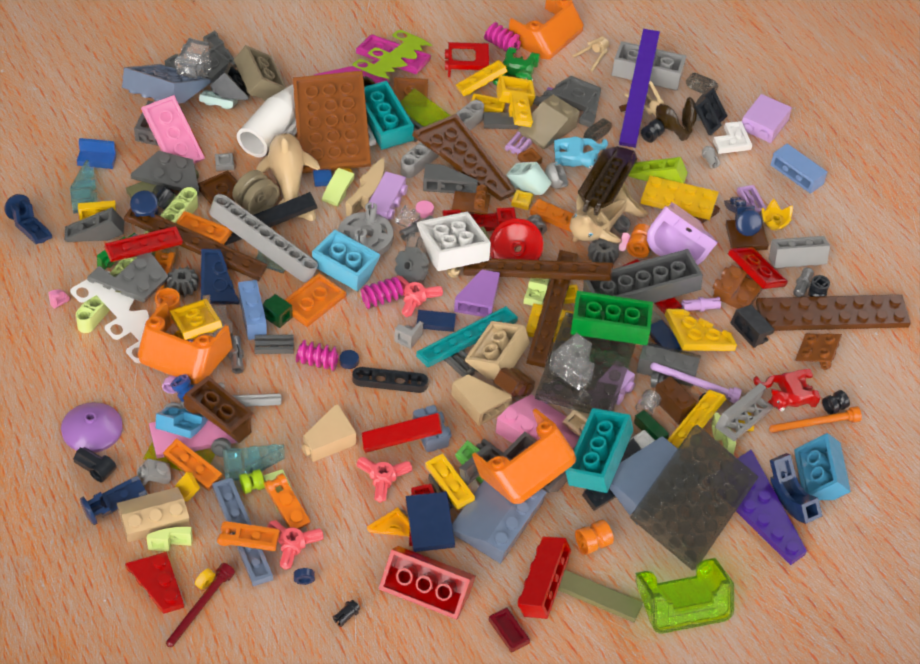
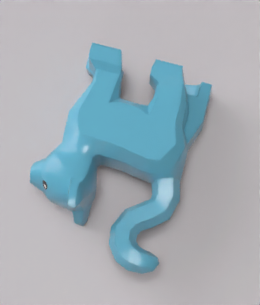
[554,136,608,169]

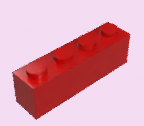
[518,536,571,619]

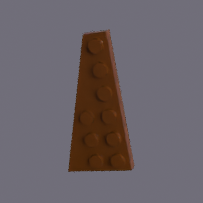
[412,114,516,201]

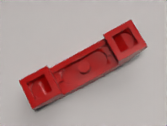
[442,207,516,232]

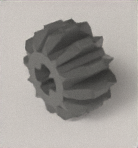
[588,238,619,265]
[166,266,199,297]

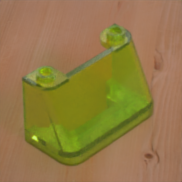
[635,558,734,634]

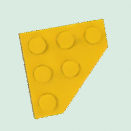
[665,309,737,351]

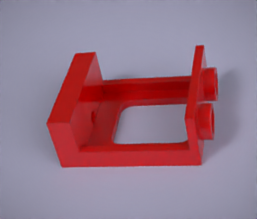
[445,42,489,77]

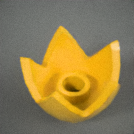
[762,199,793,231]

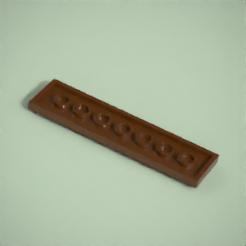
[756,295,911,331]

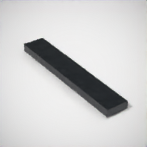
[224,192,318,246]

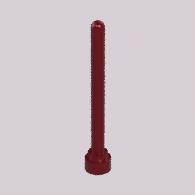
[166,563,235,647]

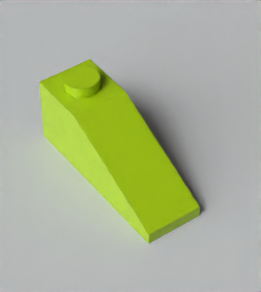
[629,157,688,183]

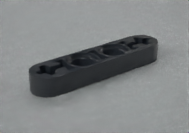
[352,367,428,393]

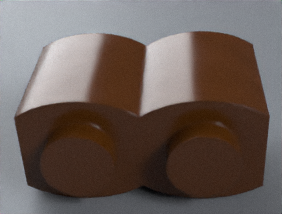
[493,367,535,397]

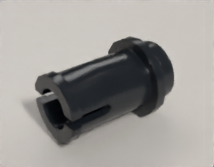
[332,600,360,627]

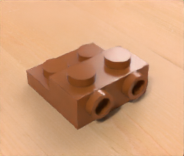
[712,265,762,309]

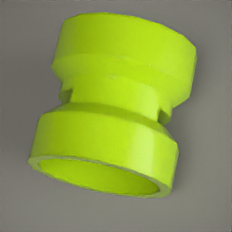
[239,469,265,494]

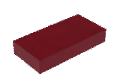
[489,607,530,653]

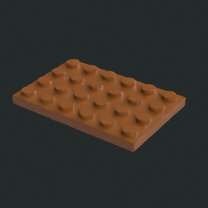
[293,71,371,174]

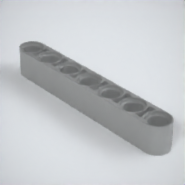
[401,100,484,178]
[209,194,318,283]

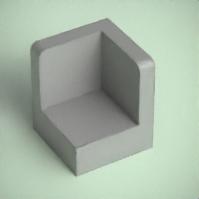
[394,321,423,349]

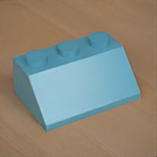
[312,230,380,291]

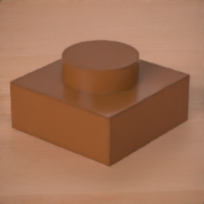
[517,148,542,164]

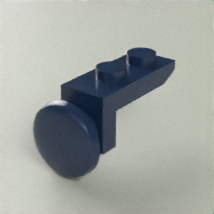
[130,190,159,217]
[4,194,52,244]
[724,197,762,236]
[80,476,148,525]

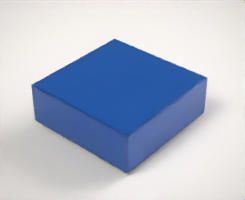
[313,169,332,187]

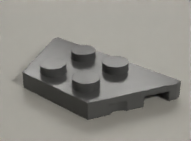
[131,151,199,196]

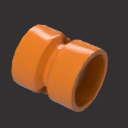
[626,224,651,258]
[155,288,181,324]
[575,519,614,555]

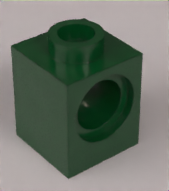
[262,294,293,328]

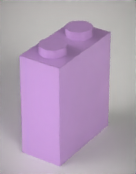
[742,94,792,143]

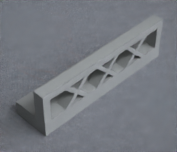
[715,383,773,441]

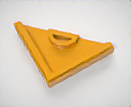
[367,507,410,536]

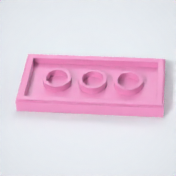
[141,95,205,164]
[149,413,237,459]

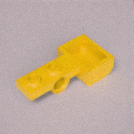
[496,75,536,127]

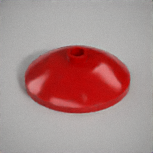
[490,218,544,260]

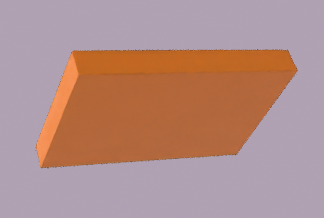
[284,273,346,327]

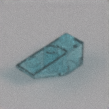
[70,160,98,214]
[223,444,285,481]

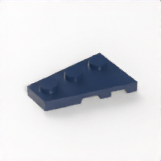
[201,249,239,305]

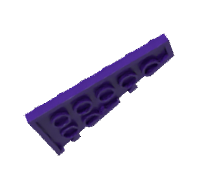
[706,449,807,565]

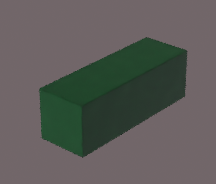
[634,410,669,440]

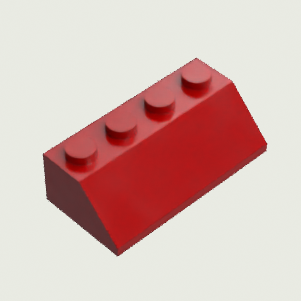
[378,546,476,620]

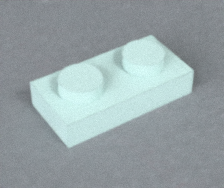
[199,90,238,109]

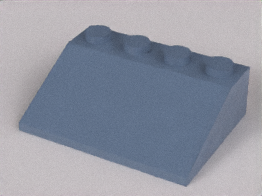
[122,64,210,103]
[610,436,705,525]
[452,480,547,564]

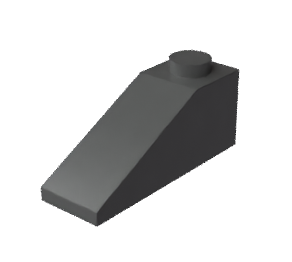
[423,163,478,194]
[64,208,125,242]

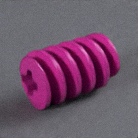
[484,22,521,54]
[361,276,403,309]
[296,339,339,371]

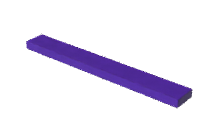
[619,29,660,148]

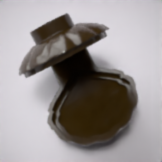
[655,97,697,141]

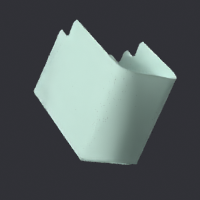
[506,162,552,195]

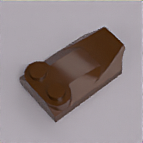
[183,376,254,443]

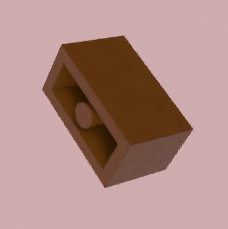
[653,376,697,424]

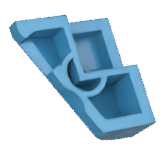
[155,407,208,439]

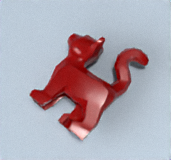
[753,369,821,411]

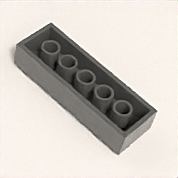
[583,249,703,303]

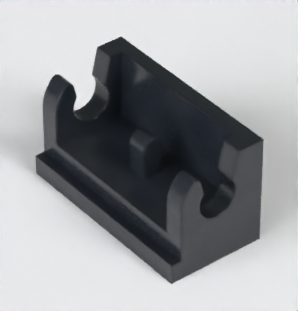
[730,305,775,348]

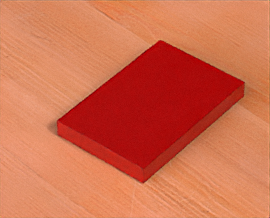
[727,247,788,289]

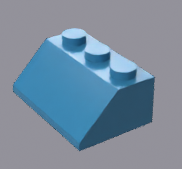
[794,433,851,500]

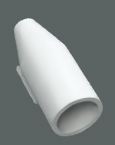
[237,84,297,157]

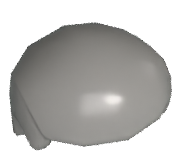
[545,161,568,189]

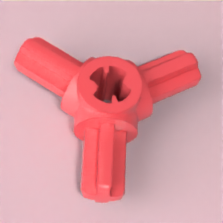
[396,275,443,318]
[356,457,412,503]
[267,520,323,570]

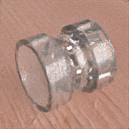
[635,390,661,416]

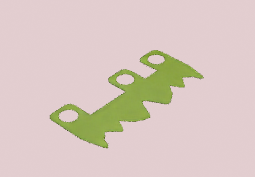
[352,30,433,79]

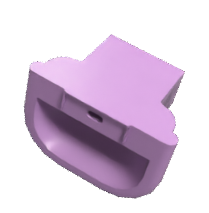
[647,202,718,265]

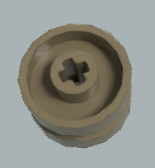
[232,170,280,215]

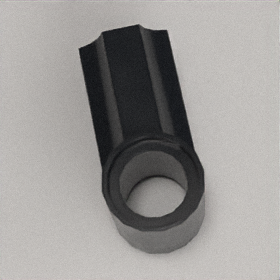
[153,184,176,210]
[73,447,117,483]

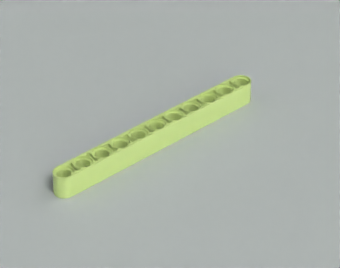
[76,187,198,333]

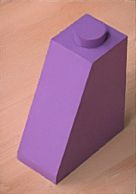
[454,270,500,317]

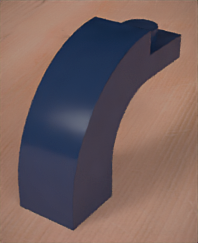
[770,453,823,524]

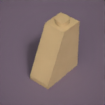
[451,374,512,426]
[302,404,356,462]

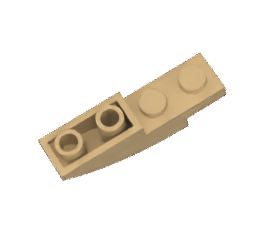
[345,158,384,216]

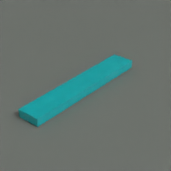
[416,306,518,368]

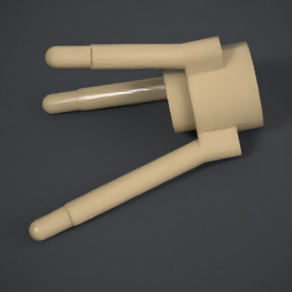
[572,36,609,72]
[625,81,664,117]

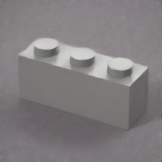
[769,236,830,268]

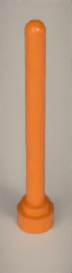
[769,406,862,433]

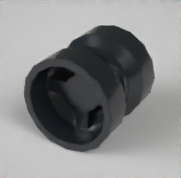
[641,119,665,143]
[808,275,830,297]
[822,390,850,415]

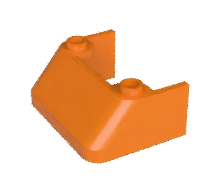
[509,0,584,60]
[138,302,233,384]
[472,408,576,504]

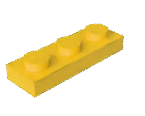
[455,60,508,96]
[425,453,475,510]

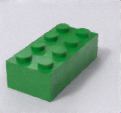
[570,291,653,346]

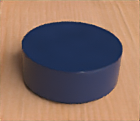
[339,350,359,369]
[293,568,315,585]

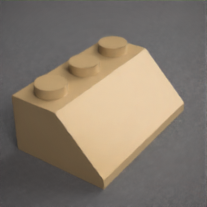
[465,321,530,380]
[117,487,189,543]

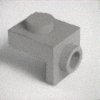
[137,458,171,486]

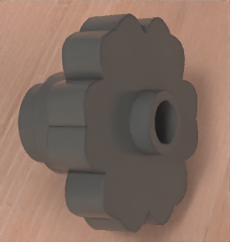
[395,247,429,283]

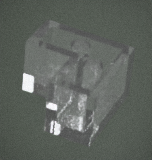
[174,38,212,79]
[549,333,595,390]

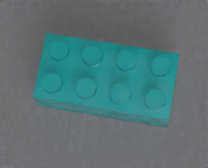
[364,81,414,150]
[565,408,634,493]

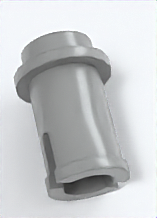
[702,146,720,169]

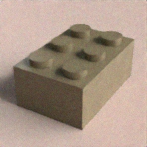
[234,45,287,101]

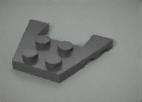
[165,30,237,83]
[533,76,601,129]
[87,233,169,303]

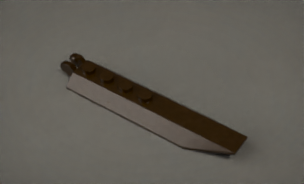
[578,146,637,216]

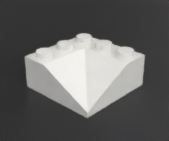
[417,212,491,271]

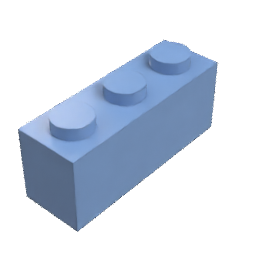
[771,144,827,194]
[238,280,267,340]

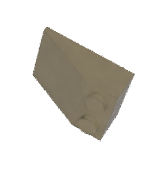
[518,94,580,149]

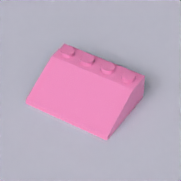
[496,394,579,450]

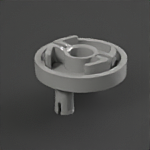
[338,202,393,256]

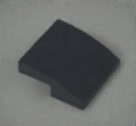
[694,87,728,135]

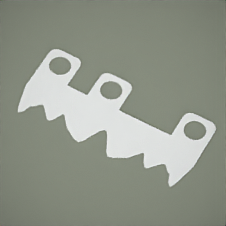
[70,271,149,363]

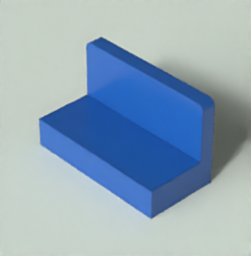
[77,138,116,169]

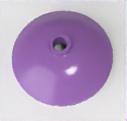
[61,402,123,453]

